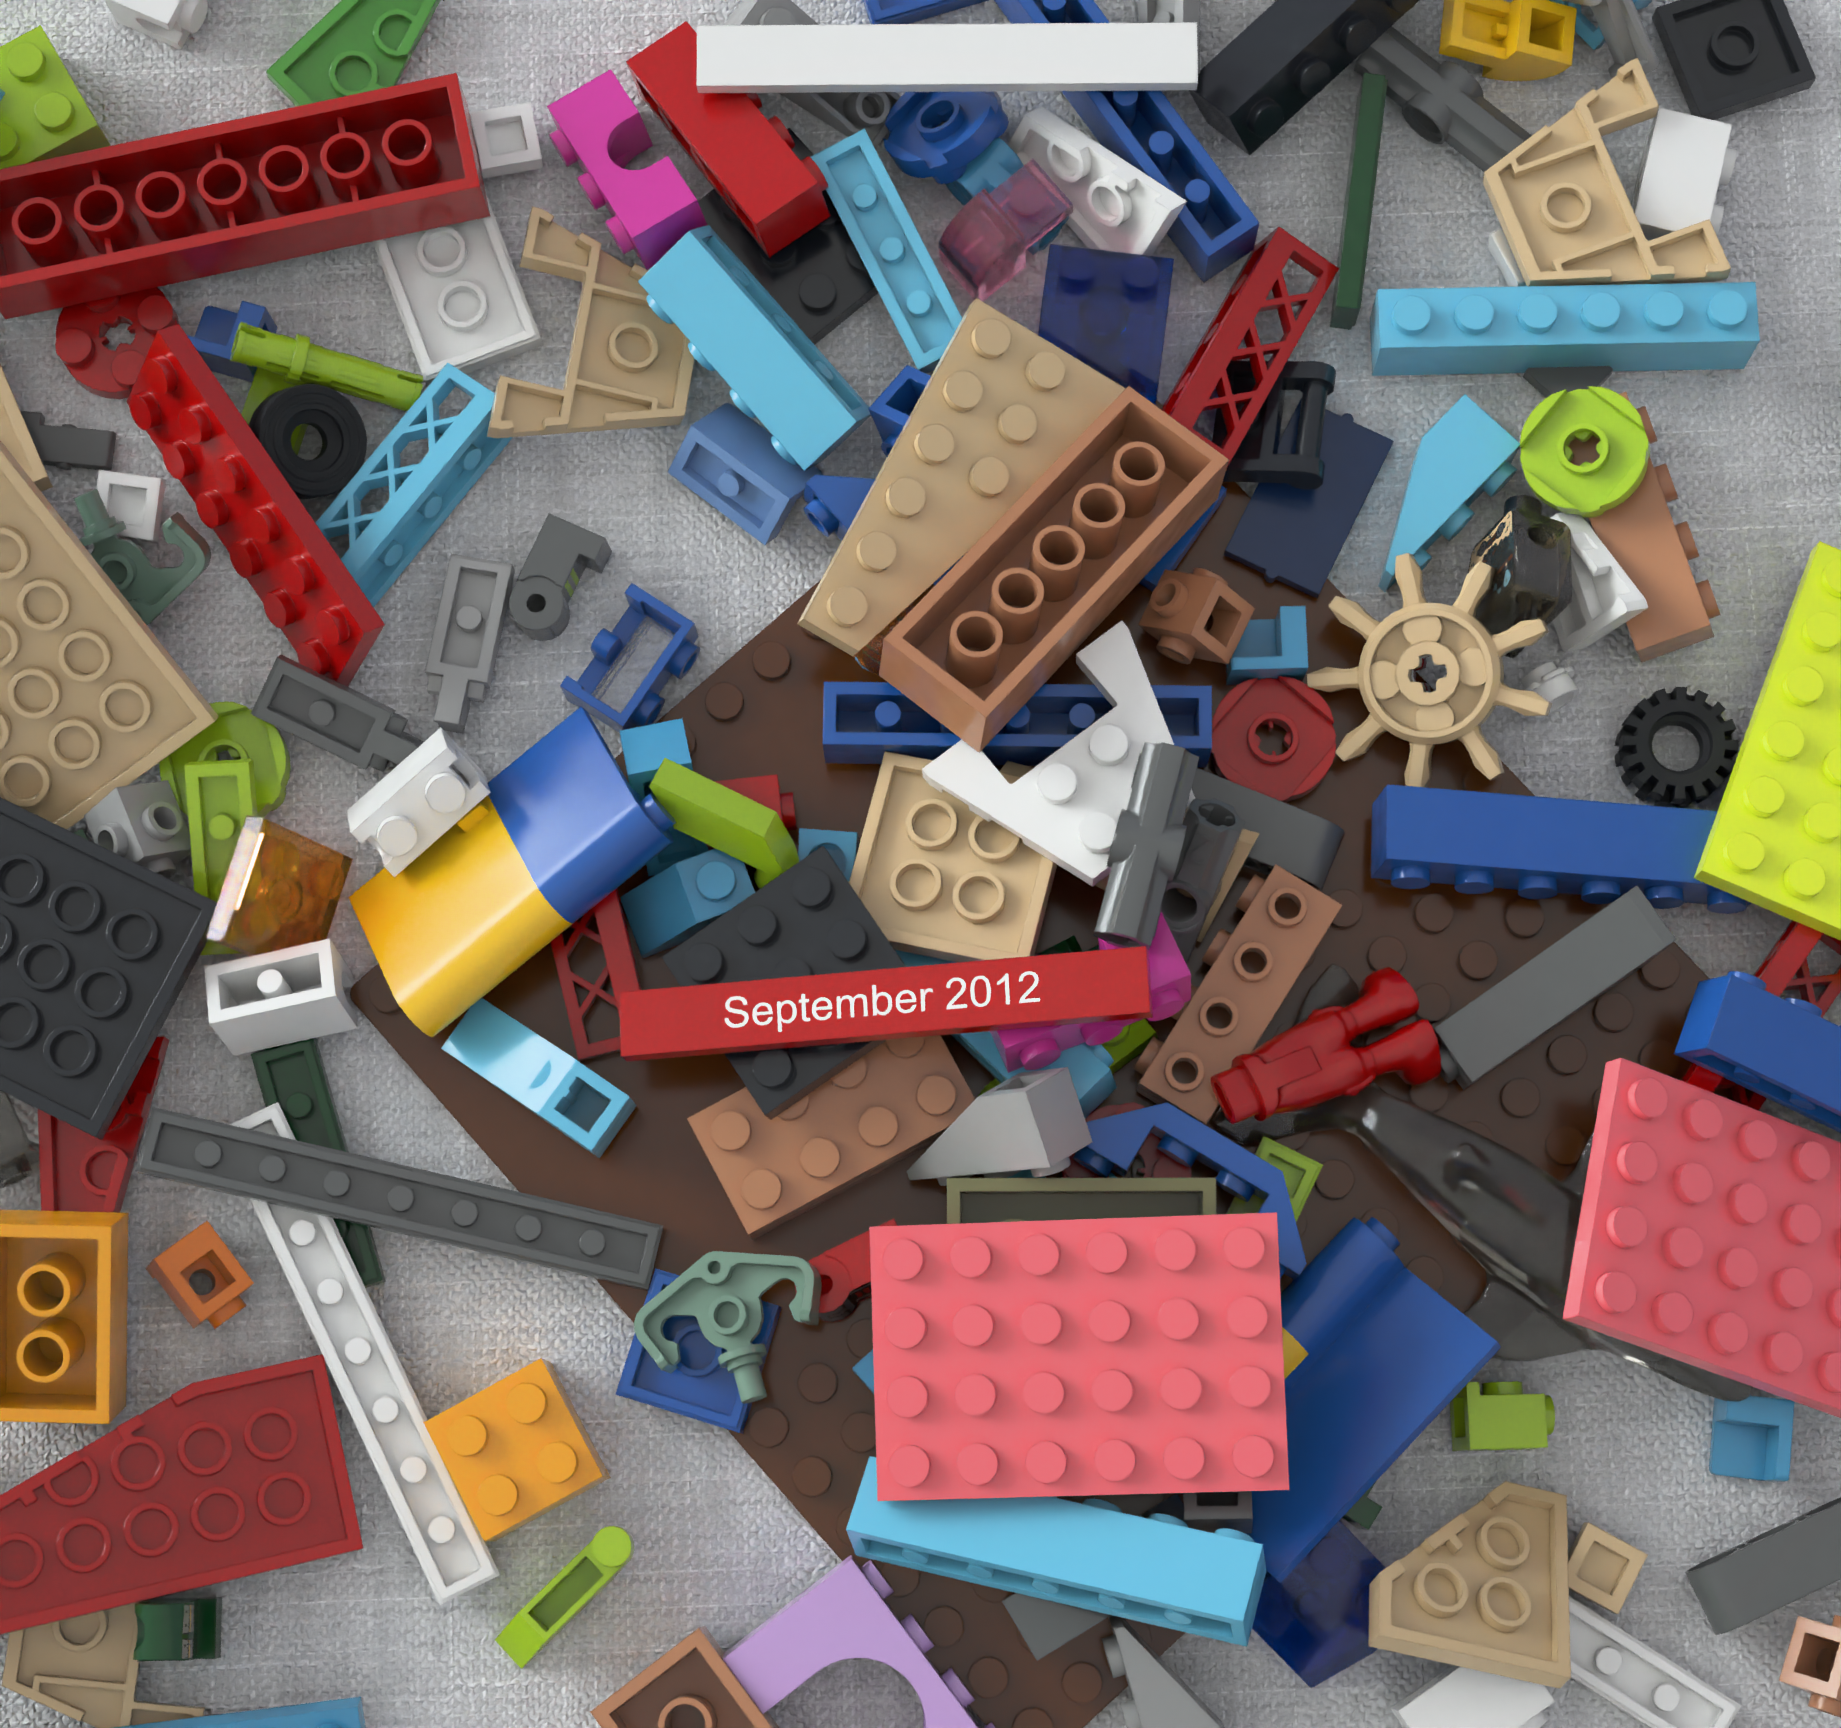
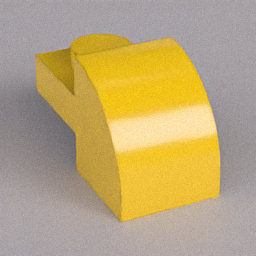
[1439,0,1577,81]

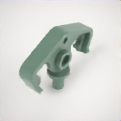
[73,489,211,626]
[634,1251,822,1404]

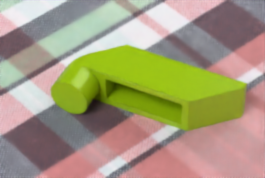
[649,758,799,889]
[495,1526,634,1669]

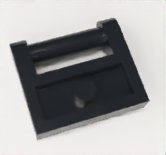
[1212,360,1336,490]

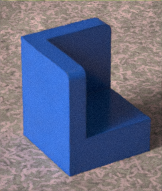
[187,301,278,382]

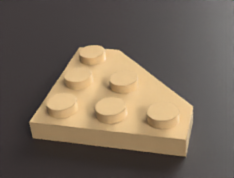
[1368,1481,1571,1689]

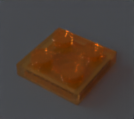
[205,815,353,956]

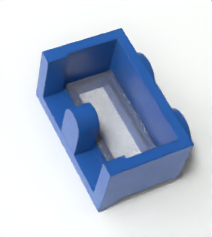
[560,583,700,733]

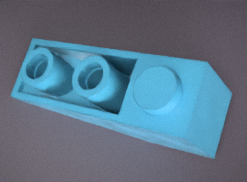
[1378,394,1520,592]
[441,998,637,1158]

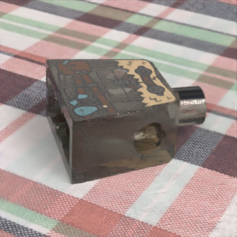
[1468,495,1572,659]

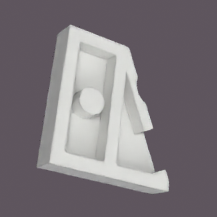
[1525,513,1648,653]

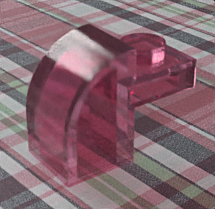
[938,159,1073,301]

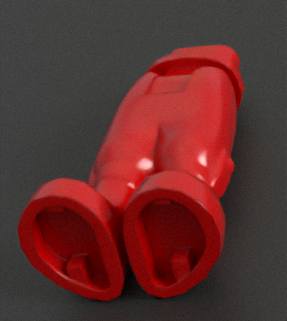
[1211,967,1441,1124]

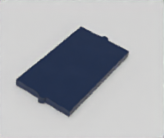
[1223,398,1394,599]

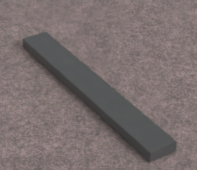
[135,1107,663,1291]

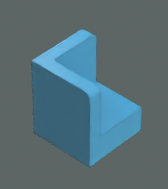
[1226,606,1308,685]
[1709,1393,1795,1482]

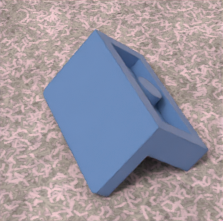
[668,403,823,545]

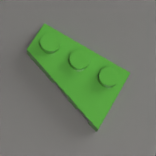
[266,0,441,106]

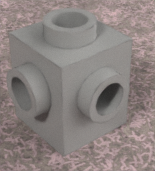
[84,780,191,878]

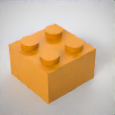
[423,1358,611,1541]

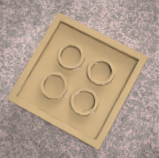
[849,751,1057,962]

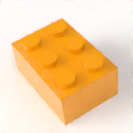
[0,1209,129,1424]

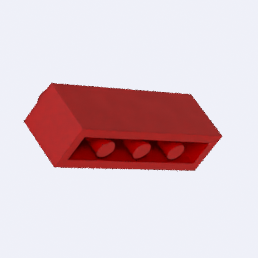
[626,21,830,258]

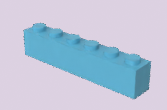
[1370,282,1760,376]
[846,1456,1266,1647]

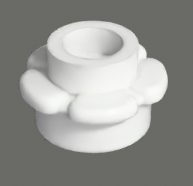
[1521,662,1579,718]

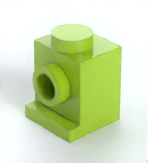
[1450,1381,1555,1451]

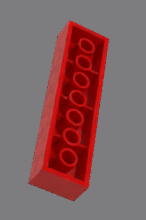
[0,73,490,319]

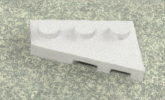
[1008,106,1187,286]

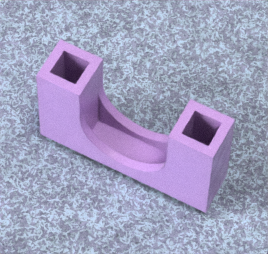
[723,1555,996,1728]

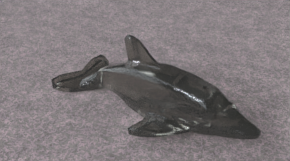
[1213,964,1754,1402]

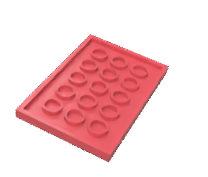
[1562,1058,1841,1418]
[869,1212,1289,1501]

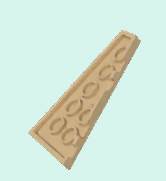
[797,298,1126,656]

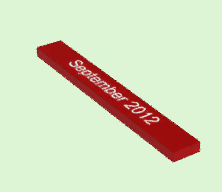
[619,946,1153,1061]

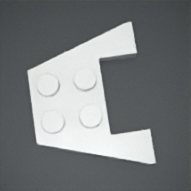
[922,620,1195,887]

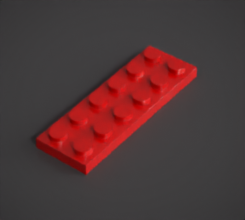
[126,324,385,687]

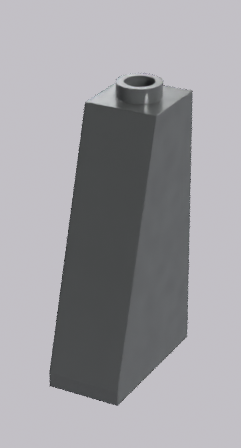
[1434,886,1677,1090]

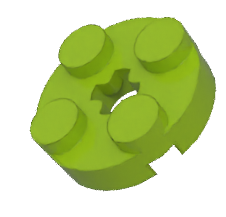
[1520,386,1651,518]
[159,701,291,821]

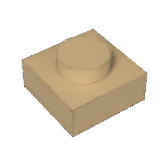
[1568,1522,1648,1614]

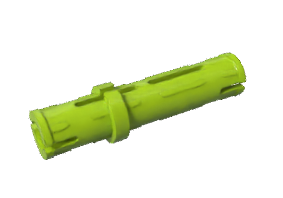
[230,322,423,412]

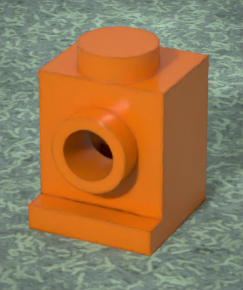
[145,1221,254,1329]

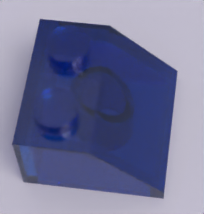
[1038,244,1174,404]
[1252,1520,1386,1688]

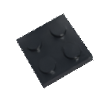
[1652,0,1816,120]

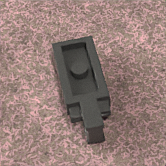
[251,655,424,772]

